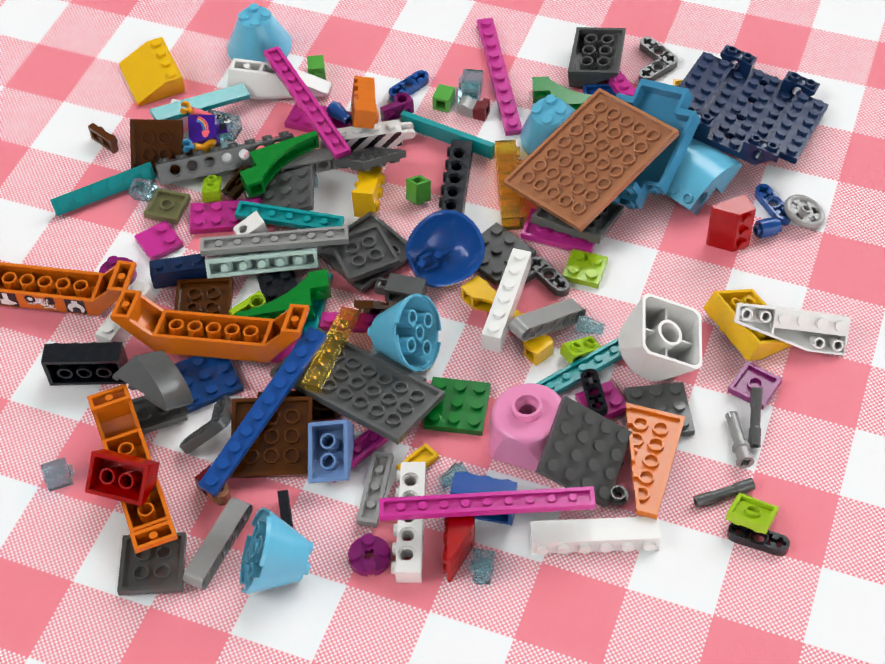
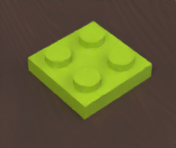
[562,249,608,289]
[725,493,779,535]

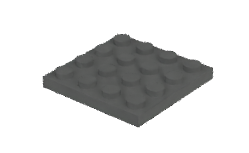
[531,203,624,244]
[317,211,408,294]
[535,396,632,508]

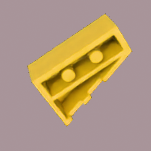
[351,167,386,217]

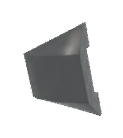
[112,350,193,411]

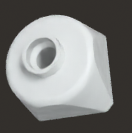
[618,293,702,381]

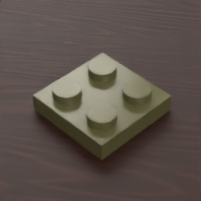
[143,188,191,225]

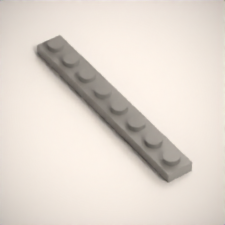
[200,225,349,256]

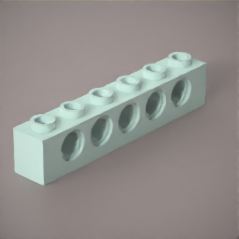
[205,247,319,279]

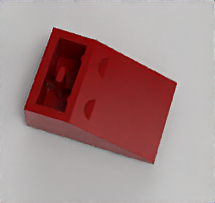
[442,516,475,582]

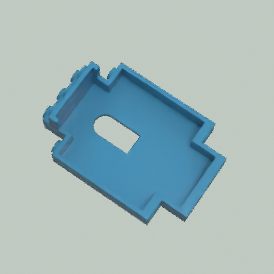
[611,78,701,210]

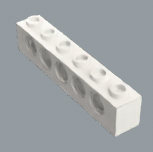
[391,462,426,583]

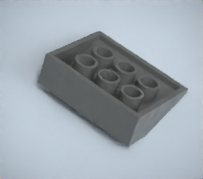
[568,27,626,87]

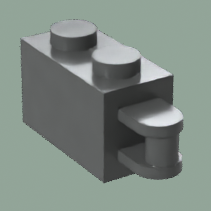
[373,273,427,302]

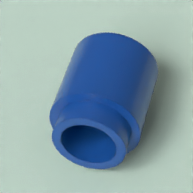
[753,217,782,238]

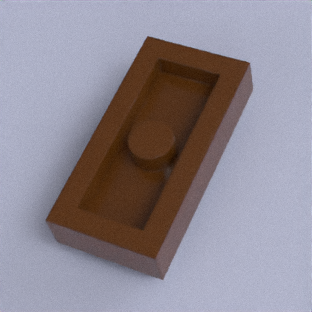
[88,123,119,153]

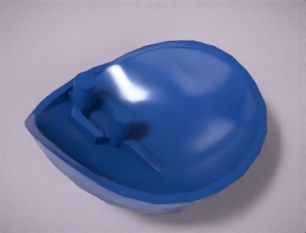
[406,210,485,287]

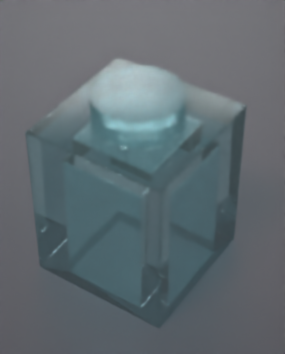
[41,457,75,492]

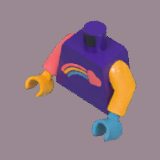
[180,101,229,153]

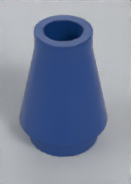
[326,101,352,124]

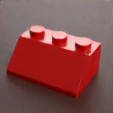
[706,194,756,252]
[85,449,160,506]

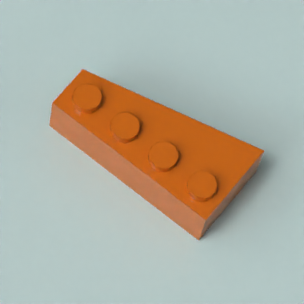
[350,76,379,129]

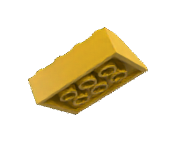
[118,37,186,107]
[703,289,791,361]

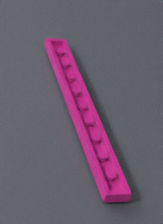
[477,17,522,136]
[263,46,351,160]
[379,486,596,521]

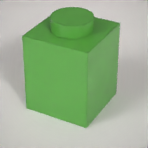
[307,55,326,80]
[432,84,455,113]
[406,175,431,205]

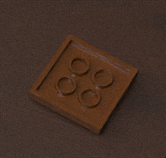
[130,119,184,173]
[174,277,234,315]

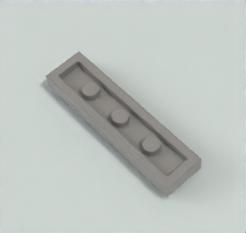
[356,451,394,527]

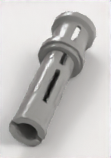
[725,411,755,468]

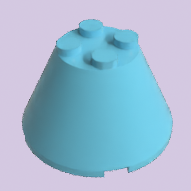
[227,3,292,63]
[520,94,576,156]
[367,294,442,372]
[240,507,313,594]

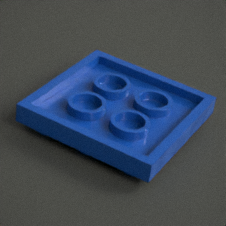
[175,356,244,413]

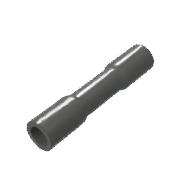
[748,387,763,448]
[693,478,755,508]

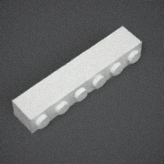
[481,248,531,353]
[530,517,660,555]

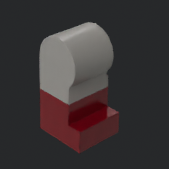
[456,96,490,122]

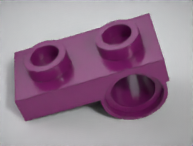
[380,92,414,122]

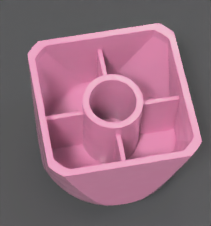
[488,383,561,472]

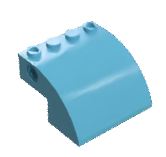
[666,138,743,215]

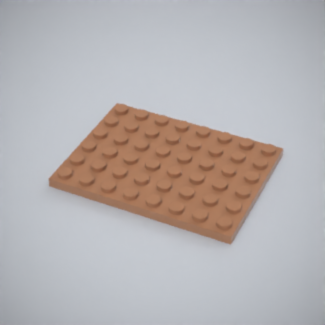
[503,88,679,232]

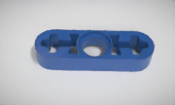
[388,70,429,102]
[754,184,791,225]

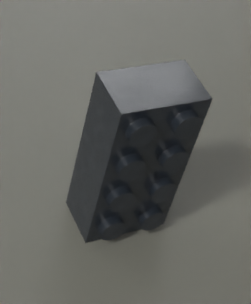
[41,342,128,386]

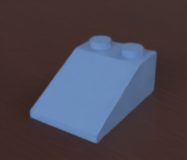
[308,419,354,484]

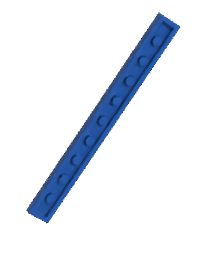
[198,326,327,497]

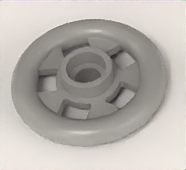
[784,194,825,229]

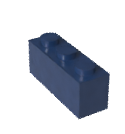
[149,254,207,289]

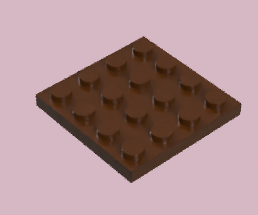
[230,396,313,478]

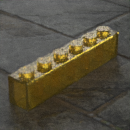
[495,140,527,230]

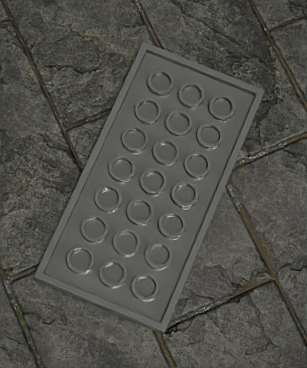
[270,328,445,445]

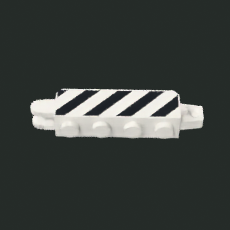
[319,119,416,153]

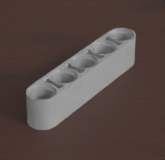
[276,147,341,175]
[508,298,586,342]
[183,497,253,590]

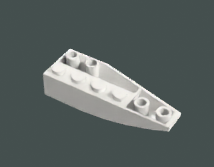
[227,58,331,100]
[734,303,851,356]

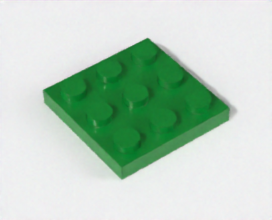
[423,377,491,436]

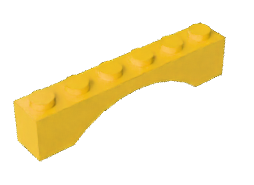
[461,275,554,366]

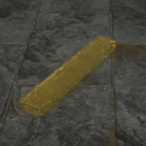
[301,306,360,393]

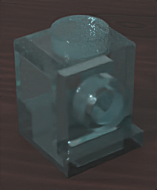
[128,178,159,202]
[470,548,495,585]

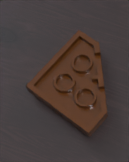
[354,300,398,314]

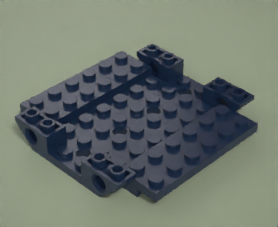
[678,44,829,165]

